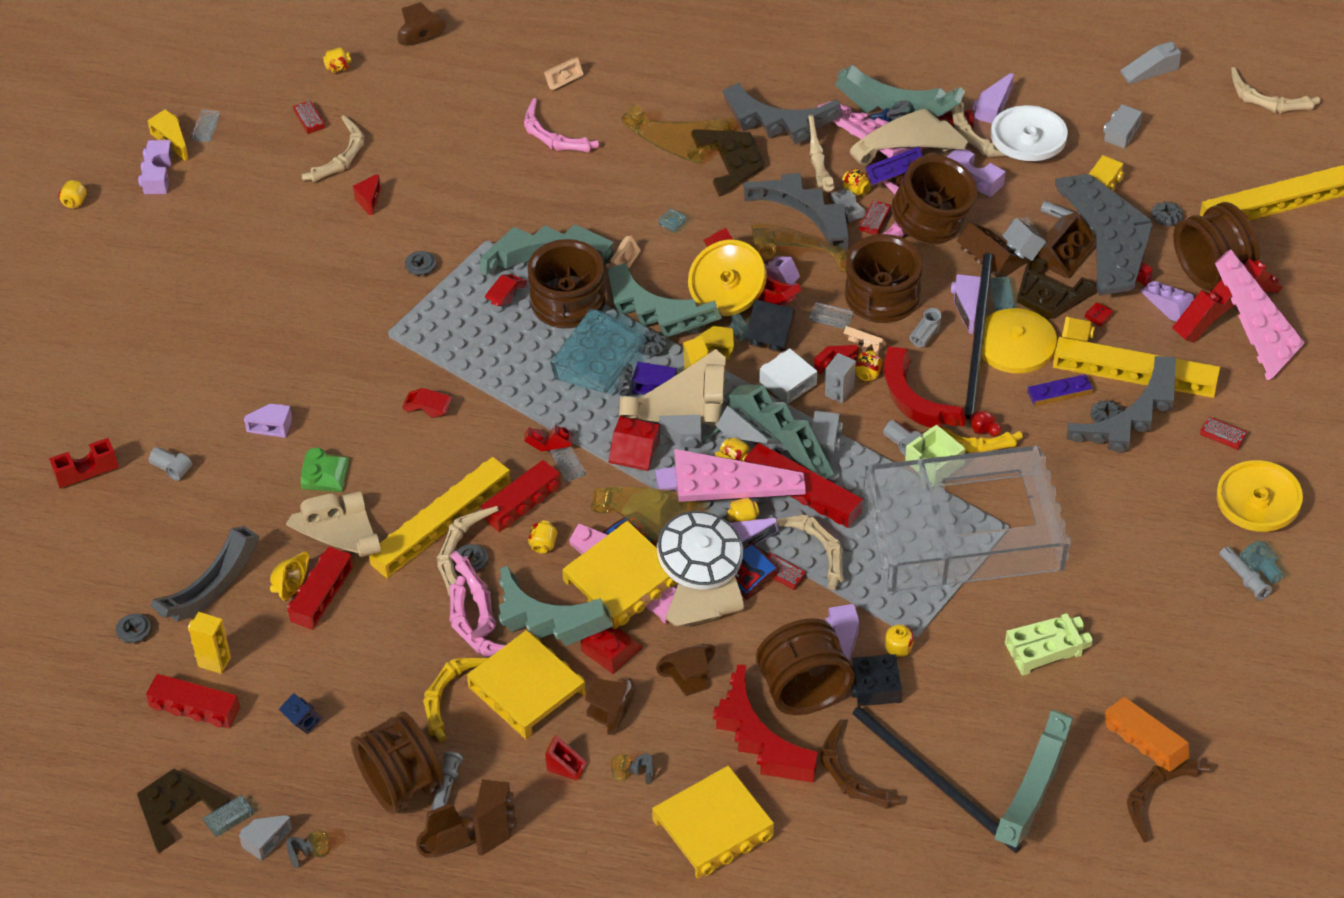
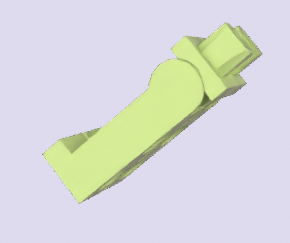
[1005,613,1093,676]

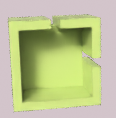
[905,425,965,486]

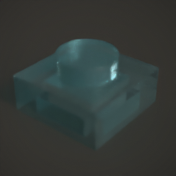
[659,208,686,233]
[730,313,748,342]

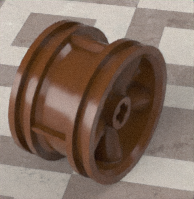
[891,155,977,243]
[1173,202,1260,290]
[845,234,922,323]
[528,239,605,328]
[756,618,854,715]

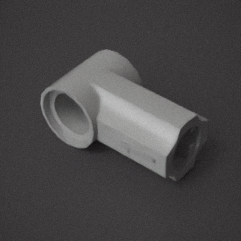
[909,308,941,348]
[883,420,923,456]
[148,447,192,481]

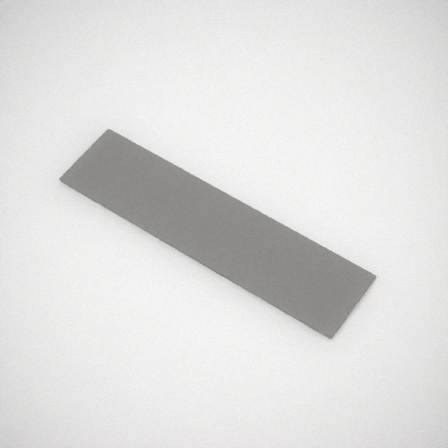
[388,241,1009,639]

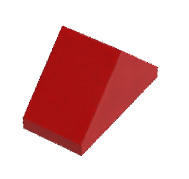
[353,174,381,215]
[545,735,587,780]

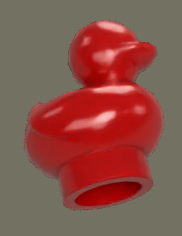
[970,410,1002,437]

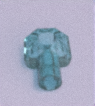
[1239,541,1284,584]

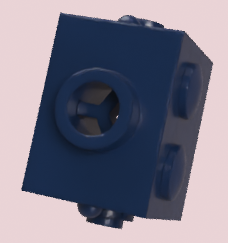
[279,693,323,734]

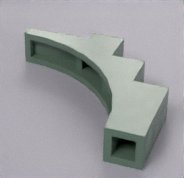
[498,566,613,646]

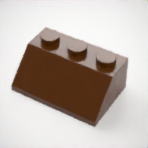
[1036,212,1096,278]
[957,222,1028,276]
[473,779,517,856]

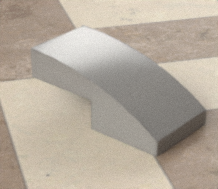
[830,188,865,222]

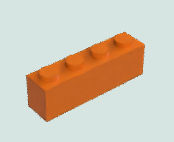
[1105,697,1189,772]

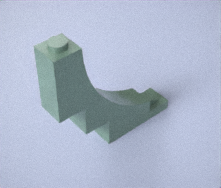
[835,65,965,118]
[480,224,614,275]
[607,263,722,337]
[724,384,834,479]
[995,709,1074,847]

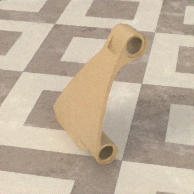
[850,109,968,166]
[619,349,726,426]
[286,491,381,557]
[665,576,744,627]

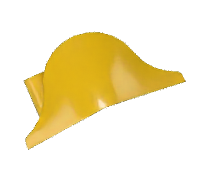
[270,551,310,601]

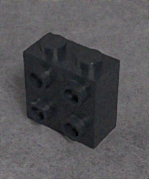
[745,300,796,352]
[851,654,902,707]

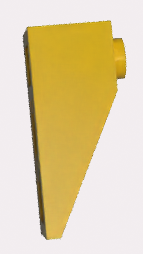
[147,109,189,161]

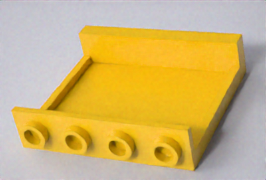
[562,521,678,630]
[467,630,585,740]
[652,766,774,879]

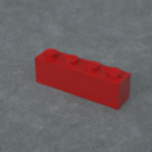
[481,460,561,533]
[287,546,353,630]
[146,674,240,729]

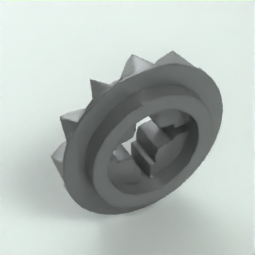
[1152,200,1183,226]
[405,251,436,276]
[635,330,667,356]
[617,363,633,396]
[1091,399,1123,423]
[454,544,488,573]
[116,614,151,645]

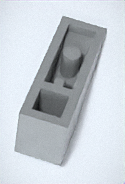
[1120,41,1181,84]
[716,406,780,444]

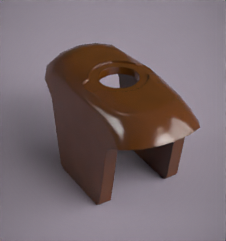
[397,2,447,45]
[656,643,716,696]
[585,678,635,735]
[416,803,476,858]

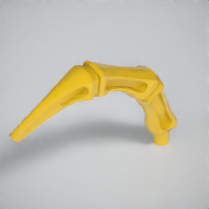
[929,426,1023,455]
[423,658,488,742]

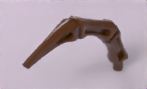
[820,719,900,809]
[1127,758,1211,843]

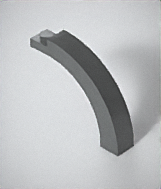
[150,526,260,622]

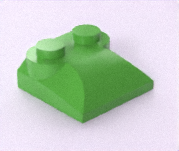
[301,447,350,492]

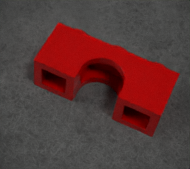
[49,438,119,489]

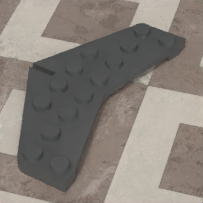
[1055,174,1153,296]

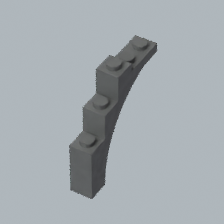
[722,83,843,145]
[744,173,848,252]
[1067,356,1176,452]

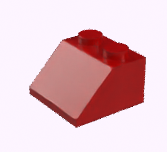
[608,417,660,471]
[580,627,643,674]

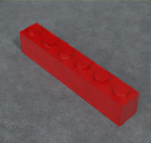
[744,443,863,528]

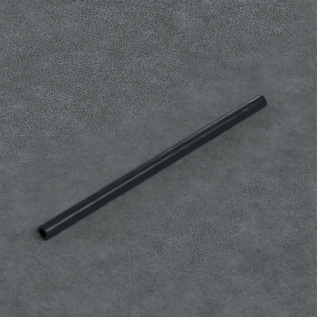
[964,253,993,420]
[852,706,1023,854]

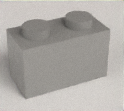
[1103,104,1142,149]
[1003,217,1046,260]
[825,353,856,403]
[812,411,843,458]

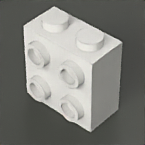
[760,349,817,405]

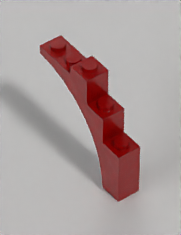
[703,228,802,306]
[1172,259,1283,343]
[713,664,818,783]

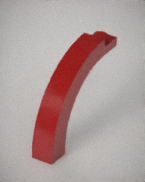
[884,346,966,429]

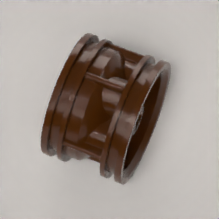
[351,711,444,815]

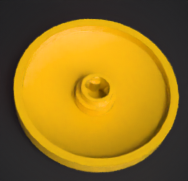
[688,240,767,316]
[981,308,1057,373]
[1216,460,1303,532]

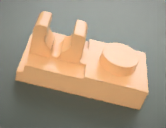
[544,58,584,90]
[605,236,641,269]
[843,326,887,354]

